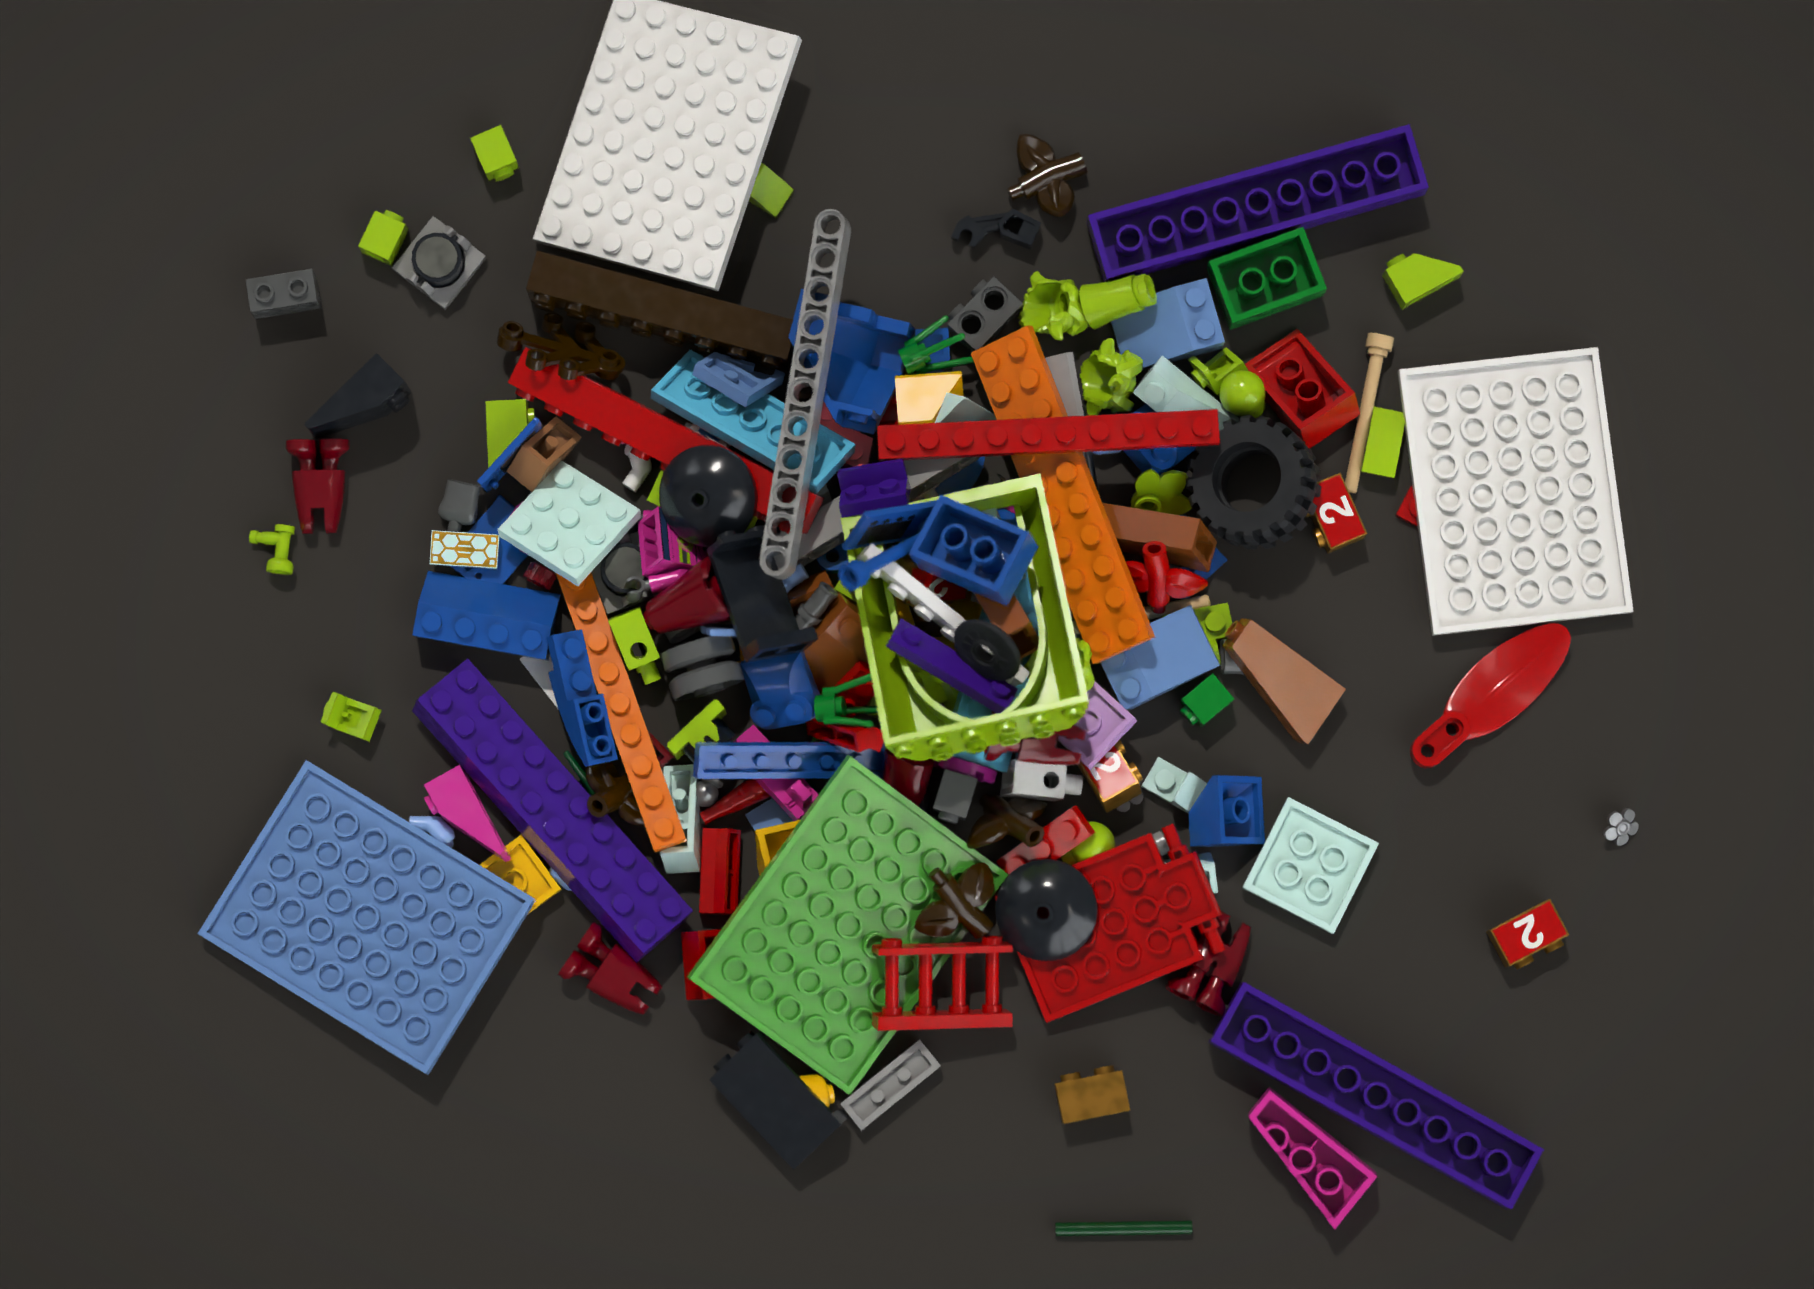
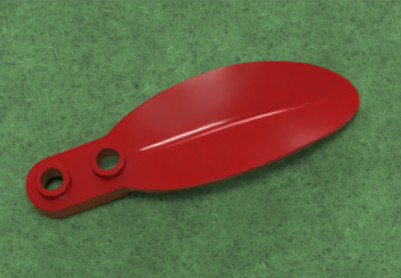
[1410,623,1571,768]

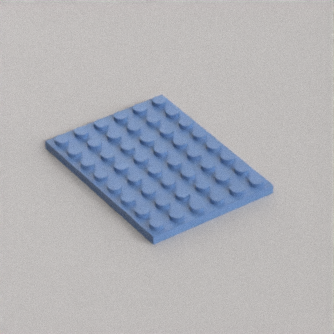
[197,760,536,1075]

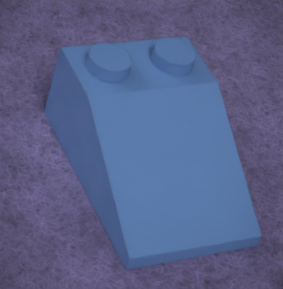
[1111,278,1225,370]
[1100,605,1221,710]

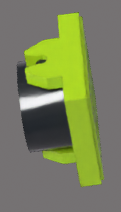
[667,699,736,763]

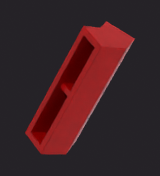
[806,717,884,753]
[699,828,741,915]

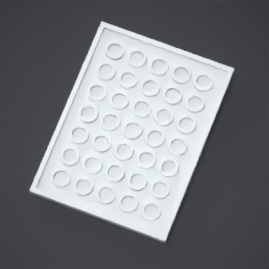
[533,0,802,291]
[1398,347,1633,636]

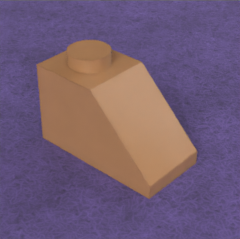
[506,416,582,492]

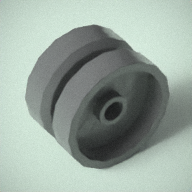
[660,636,745,701]

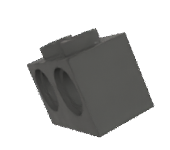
[245,269,322,319]
[947,276,1023,352]
[933,769,977,825]

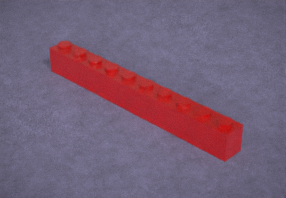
[508,347,825,534]

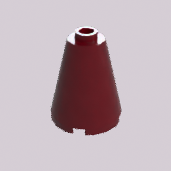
[644,556,731,633]

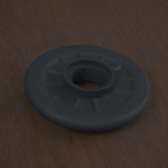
[954,619,1021,681]

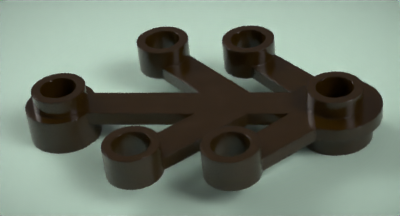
[497,313,625,380]

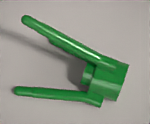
[898,315,974,375]
[814,673,878,728]

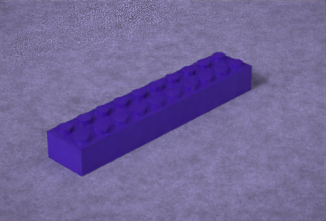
[1086,124,1429,282]
[412,658,693,963]
[1208,982,1544,1210]

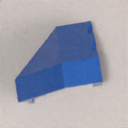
[788,289,915,434]

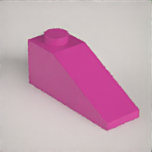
[424,765,512,862]

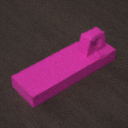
[733,724,819,821]

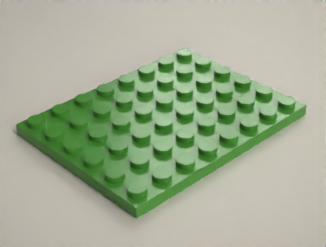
[687,755,1009,1095]

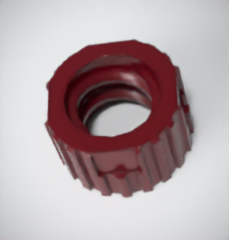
[523,562,557,590]

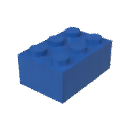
[909,494,1038,606]

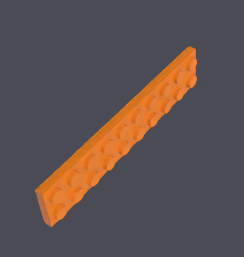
[971,325,1156,664]

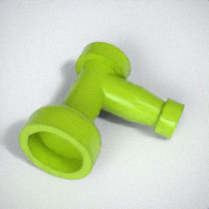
[249,524,295,575]

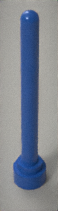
[838,533,919,591]

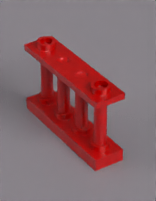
[872,936,1013,1031]

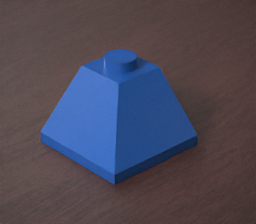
[1188,775,1265,847]

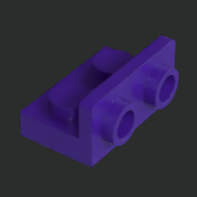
[837,459,911,518]

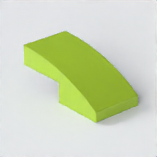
[1360,407,1405,478]

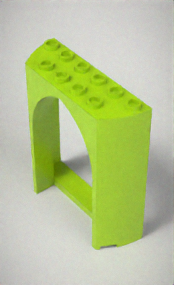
[841,473,1089,761]

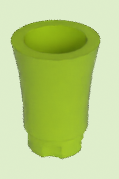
[1079,273,1157,330]

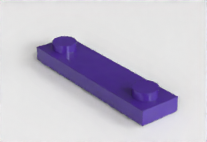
[886,618,1018,714]

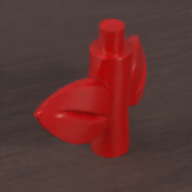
[1126,541,1208,614]

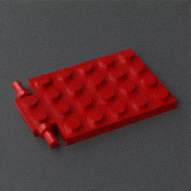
[995,823,1226,1023]

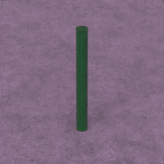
[1055,1220,1192,1236]

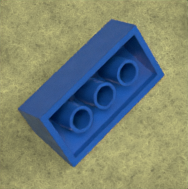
[412,571,561,661]

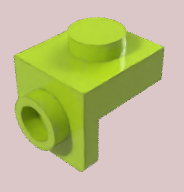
[1188,347,1248,395]
[321,692,382,742]

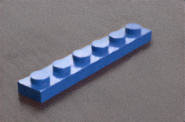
[693,742,886,779]

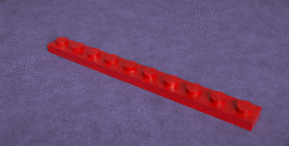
[877,409,1220,462]

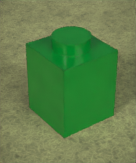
[1180,673,1234,728]

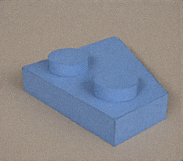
[692,352,785,407]

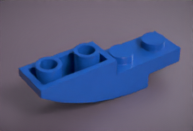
[546,629,618,767]

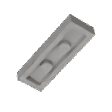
[840,1039,941,1131]

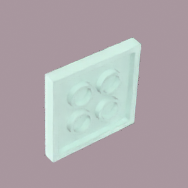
[498,460,641,586]
[1242,797,1379,934]

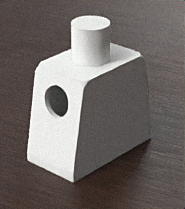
[1000,759,1083,801]

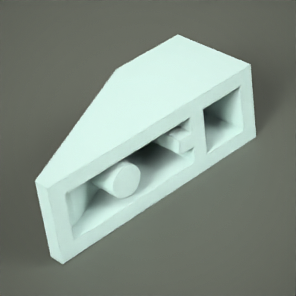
[1133,356,1240,431]
[660,764,701,874]

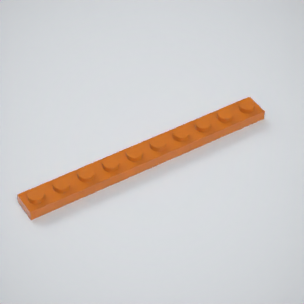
[555,572,687,853]

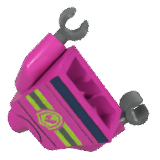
[624,506,708,603]

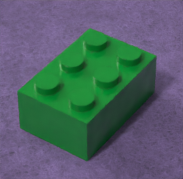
[1206,227,1327,330]

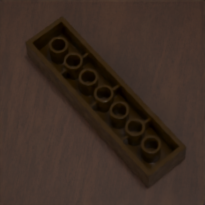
[526,251,794,372]

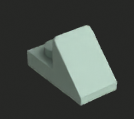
[1141,757,1207,813]

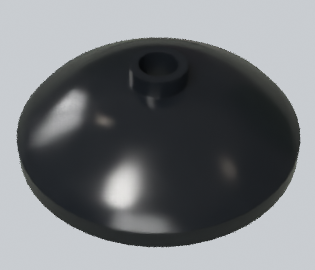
[659,445,757,547]
[995,859,1098,961]

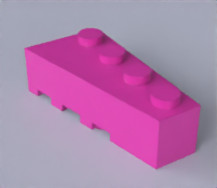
[1248,1086,1378,1229]

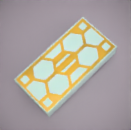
[430,530,499,569]

